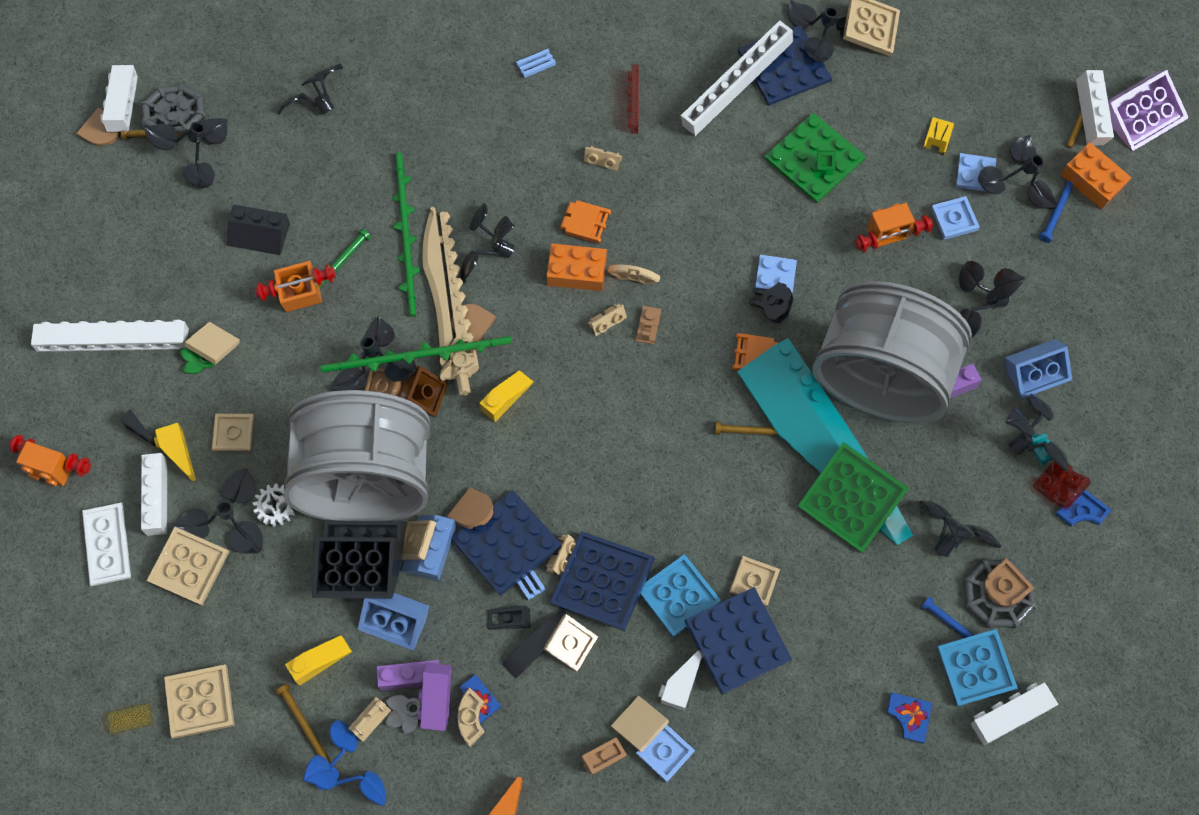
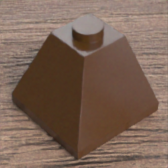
[397,366,449,417]

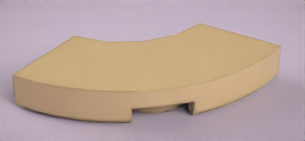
[608,265,660,285]
[458,688,485,747]

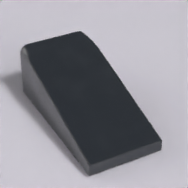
[121,409,156,446]
[488,606,531,630]

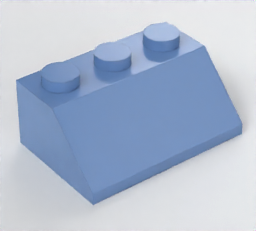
[1005,339,1072,399]
[401,515,456,581]
[358,593,430,650]

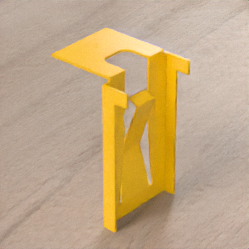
[923,117,954,156]

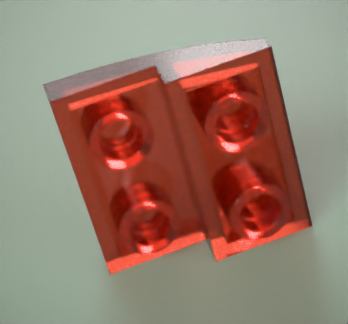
[1032,461,1091,510]

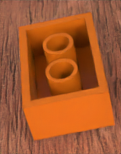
[1060,142,1132,209]
[547,243,607,291]

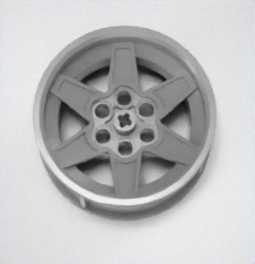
[812,281,972,424]
[284,390,430,521]

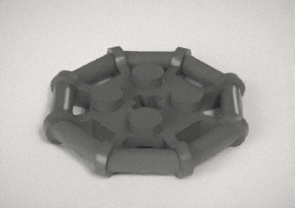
[141,84,206,133]
[963,559,1037,628]

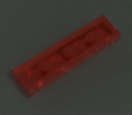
[628,64,639,134]

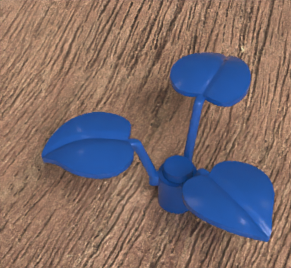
[303,720,386,806]

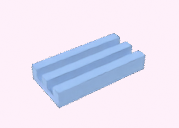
[517,49,556,78]
[517,571,545,601]

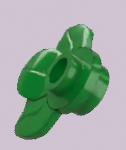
[180,347,215,374]

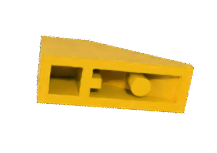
[480,370,534,422]
[154,423,196,481]
[285,635,352,686]

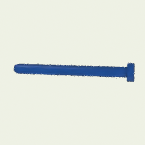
[1038,181,1073,243]
[921,596,974,638]

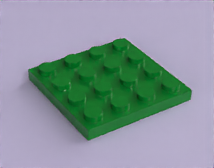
[764,113,866,203]
[798,442,909,553]

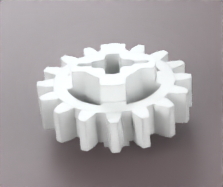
[253,483,295,527]

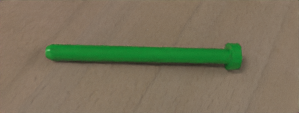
[319,229,371,288]

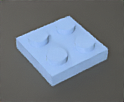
[956,153,996,192]
[931,196,980,240]
[755,255,797,292]
[636,725,695,782]

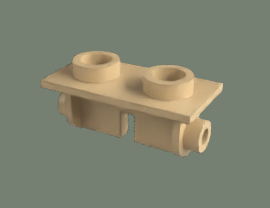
[584,146,622,171]
[587,304,627,336]
[546,534,577,577]
[348,697,391,742]

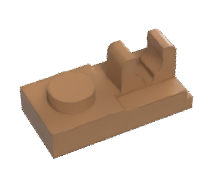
[636,306,661,345]
[581,737,627,775]

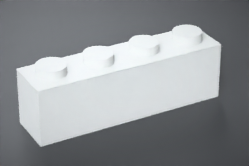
[100,65,137,132]
[1076,70,1114,146]
[141,453,167,536]
[971,682,1058,746]

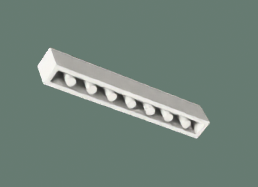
[681,21,793,136]
[31,320,189,352]

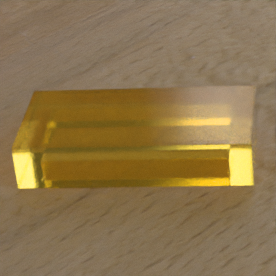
[108,703,153,735]

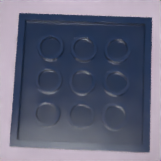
[738,24,832,106]
[452,490,562,596]
[550,531,655,632]
[684,587,792,695]

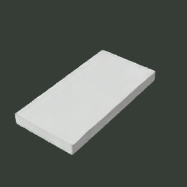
[82,503,131,586]

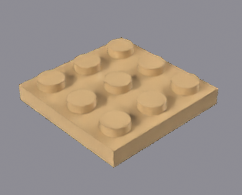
[843,0,900,57]
[147,527,230,606]
[164,664,235,739]

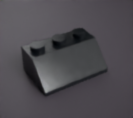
[227,204,290,255]

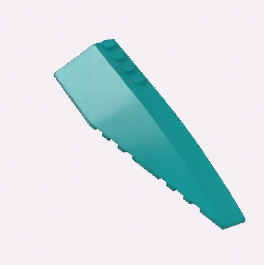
[737,338,913,546]

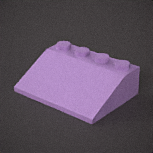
[1108,70,1188,151]

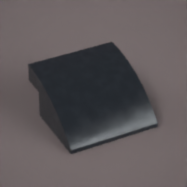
[312,521,406,599]

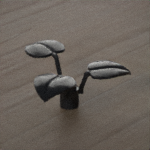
[788,0,847,62]
[278,63,343,115]
[145,118,227,188]
[978,135,1057,208]
[461,203,515,284]
[959,261,1025,337]
[332,316,417,391]
[1006,394,1068,474]
[172,468,263,554]
[919,500,1002,557]

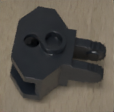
[749,282,794,324]

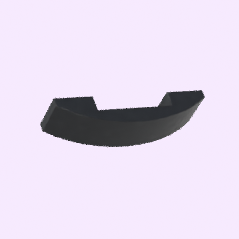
[503,610,569,678]

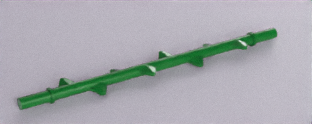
[392,152,420,317]
[320,336,512,373]

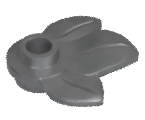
[386,695,422,734]

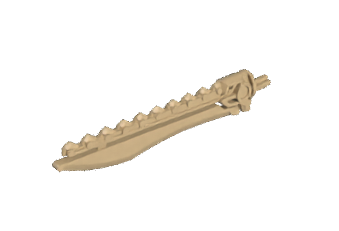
[422,207,479,396]

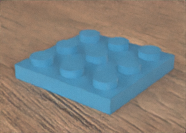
[640,554,721,638]
[937,629,1017,706]

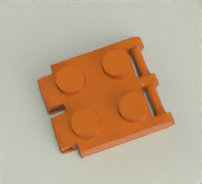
[560,200,611,244]
[732,333,778,371]

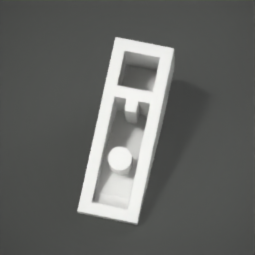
[658,650,702,711]

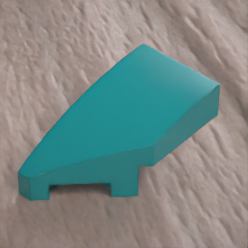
[1031,433,1053,465]

